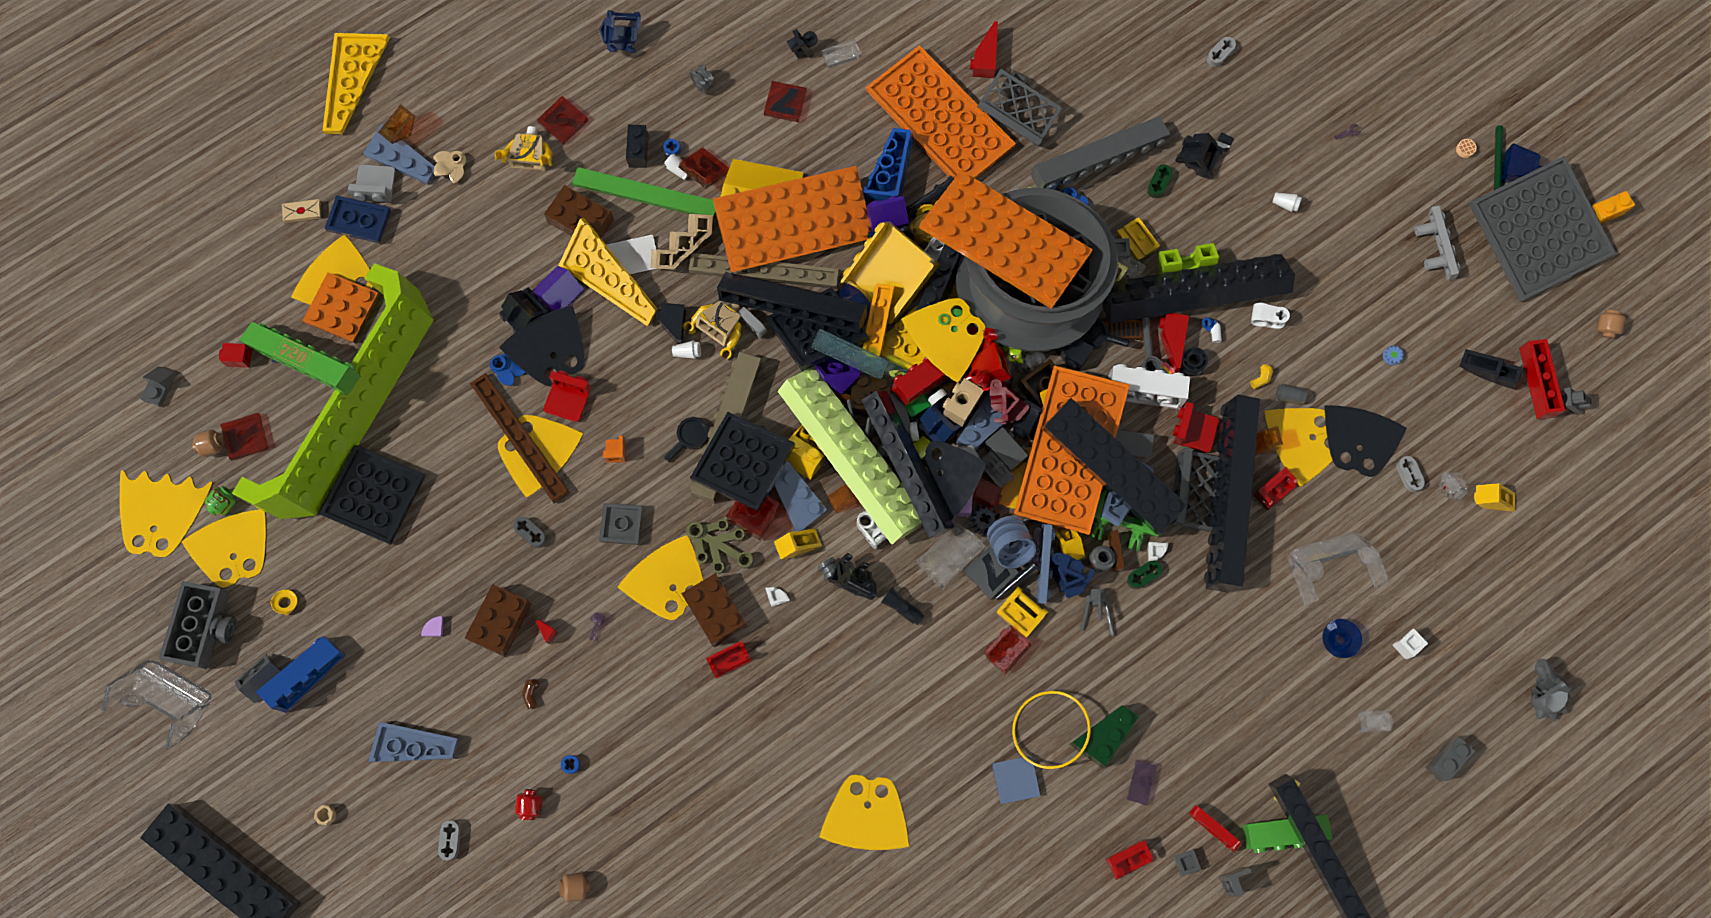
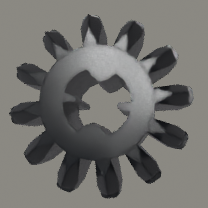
[968,504,1000,537]

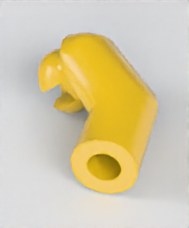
[1250,364,1273,389]

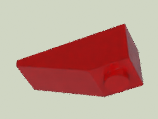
[970,21,998,78]
[1158,313,1189,373]

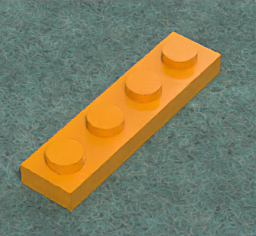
[861,283,895,360]

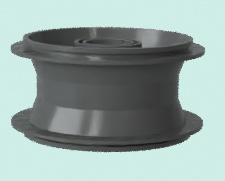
[956,188,1118,352]

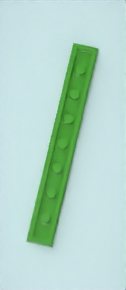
[572,167,716,220]

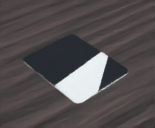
[1216,132,1234,152]

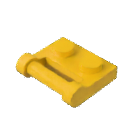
[996,586,1048,638]

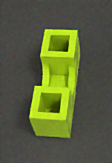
[1157,243,1219,274]

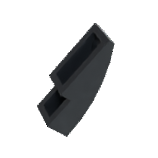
[1459,349,1523,390]

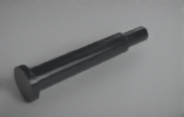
[995,560,1040,600]

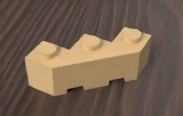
[650,214,713,269]

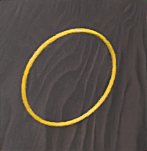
[1012,691,1091,769]

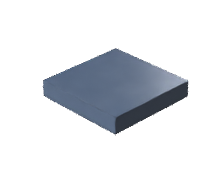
[992,756,1040,804]

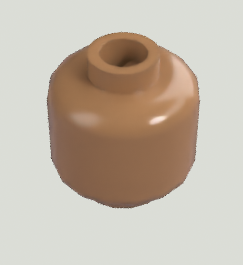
[1597,310,1626,338]
[192,430,225,457]
[559,873,590,902]

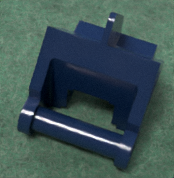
[599,10,641,53]
[917,397,969,442]
[1049,553,1095,598]

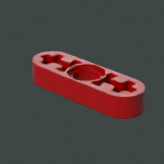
[1188,805,1242,852]

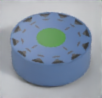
[1382,346,1403,365]

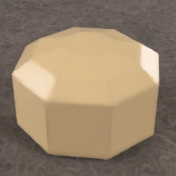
[314,805,336,825]

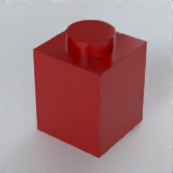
[219,343,252,368]

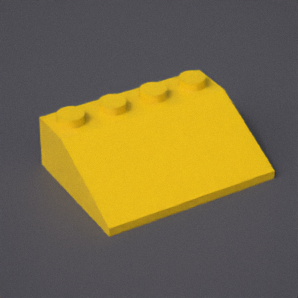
[720,159,804,197]

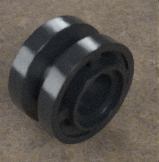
[1180,347,1208,377]

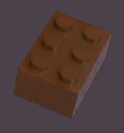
[544,185,614,239]
[681,573,747,647]
[465,584,532,657]

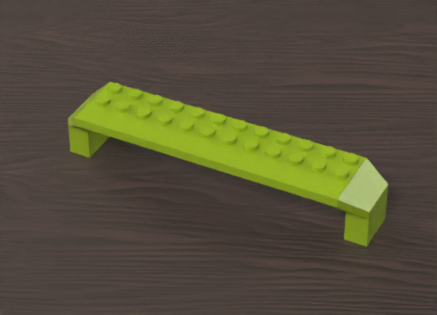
[231,263,434,519]

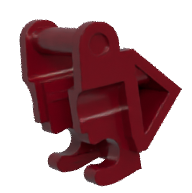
[990,379,1030,424]

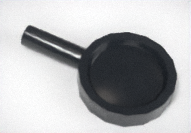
[1080,318,1129,350]
[664,417,709,462]

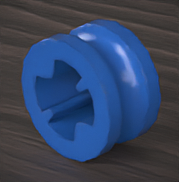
[663,139,681,157]
[561,755,580,774]

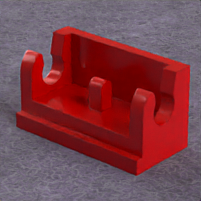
[1254,467,1298,510]
[706,641,751,678]
[1105,840,1153,880]

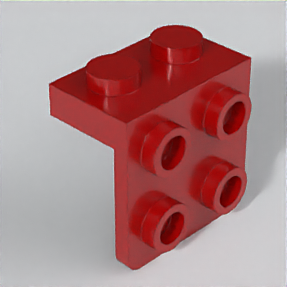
[543,371,591,422]
[1172,402,1219,453]

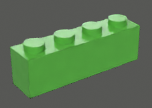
[1243,814,1333,853]

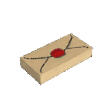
[282,199,322,223]

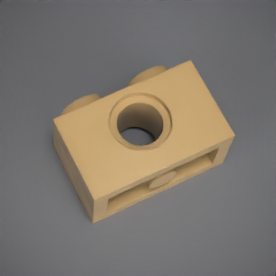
[943,378,984,427]

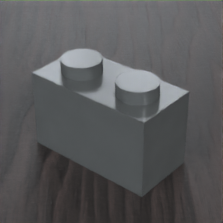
[984,427,1028,473]
[1425,737,1475,782]

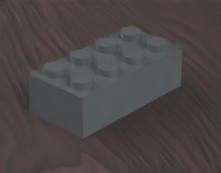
[159,581,230,670]

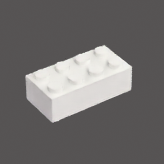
[1107,364,1190,410]

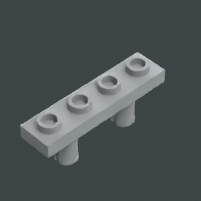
[1414,205,1460,281]

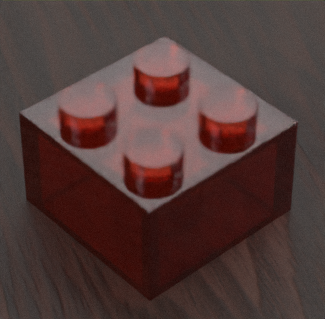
[726,496,781,540]

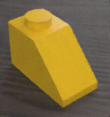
[1474,483,1515,511]
[1052,525,1085,560]
[774,529,822,559]

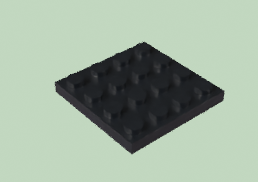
[766,287,869,372]
[690,412,795,512]
[319,445,426,545]

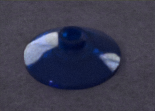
[1322,619,1362,658]

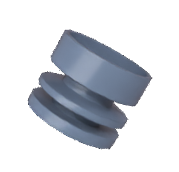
[987,516,1036,568]

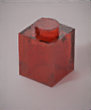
[972,478,1003,509]

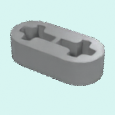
[1207,37,1236,67]
[737,307,768,338]
[1396,456,1425,492]
[438,820,461,860]

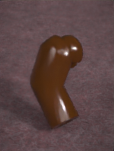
[522,679,539,710]

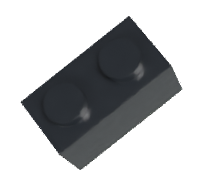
[626,124,649,168]

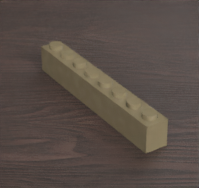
[689,352,762,504]

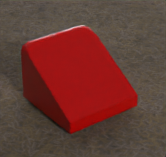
[536,620,557,644]

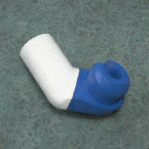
[1202,317,1222,343]

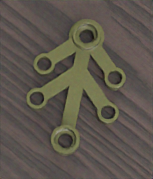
[686,519,753,574]

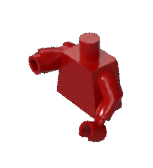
[964,328,1011,391]

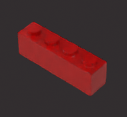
[1519,339,1565,419]

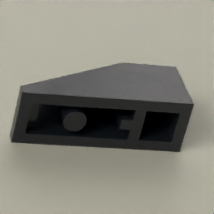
[1055,339,1094,371]

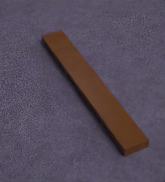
[470,373,570,504]

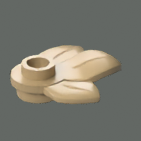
[433,151,466,184]

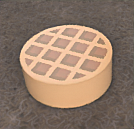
[1456,139,1476,158]

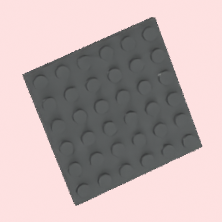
[1468,156,1616,301]

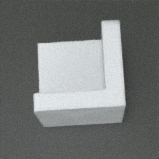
[1393,629,1428,659]

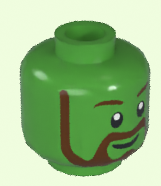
[205,486,236,515]

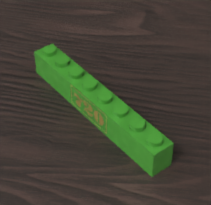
[239,322,361,396]

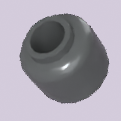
[1088,546,1116,573]

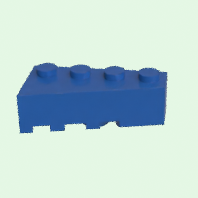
[862,128,913,202]
[256,636,345,713]

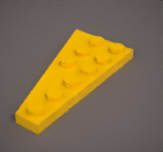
[322,33,390,134]
[558,218,658,326]
[881,281,959,370]

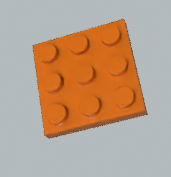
[302,272,380,344]

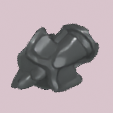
[1530,659,1573,721]

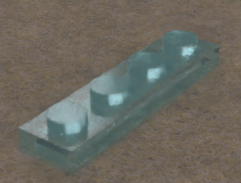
[811,329,889,379]

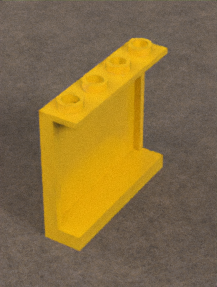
[841,221,940,324]

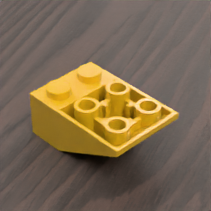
[787,424,827,480]

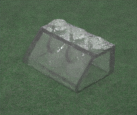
[915,523,986,590]

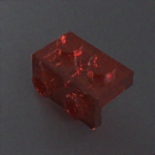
[984,625,1032,674]

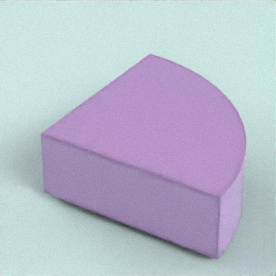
[421,616,444,637]

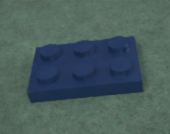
[325,195,391,244]

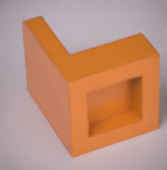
[603,435,625,463]

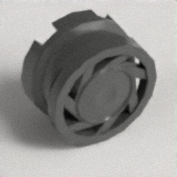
[689,64,716,94]
[209,614,237,644]

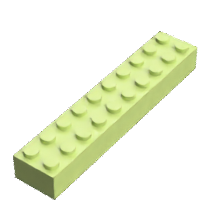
[778,366,922,545]

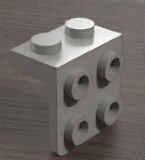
[348,165,396,202]

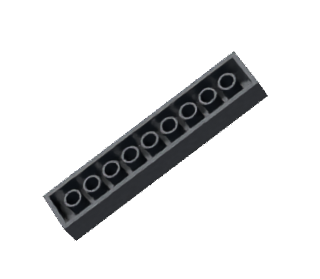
[1102,254,1295,324]
[1204,394,1260,593]

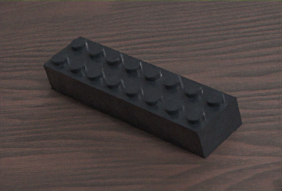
[1041,398,1188,535]
[140,803,301,918]

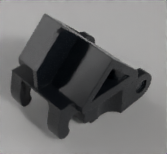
[1175,133,1224,179]
[499,287,551,333]
[829,553,877,600]

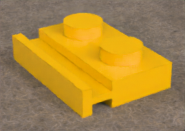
[1116,217,1160,262]

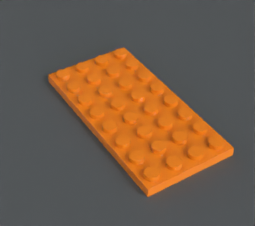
[866,45,1016,179]
[713,166,873,273]
[919,170,1093,309]
[1014,366,1130,535]

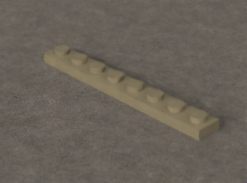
[689,253,839,289]

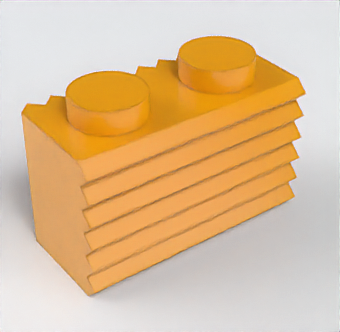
[1592,191,1635,225]

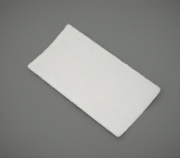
[607,235,657,274]

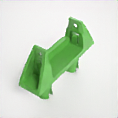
[1090,489,1159,552]

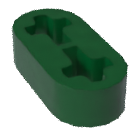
[1147,164,1172,198]
[1127,561,1162,589]

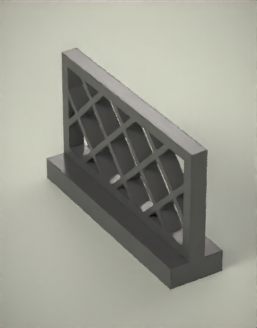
[977,69,1062,146]
[1170,447,1219,532]

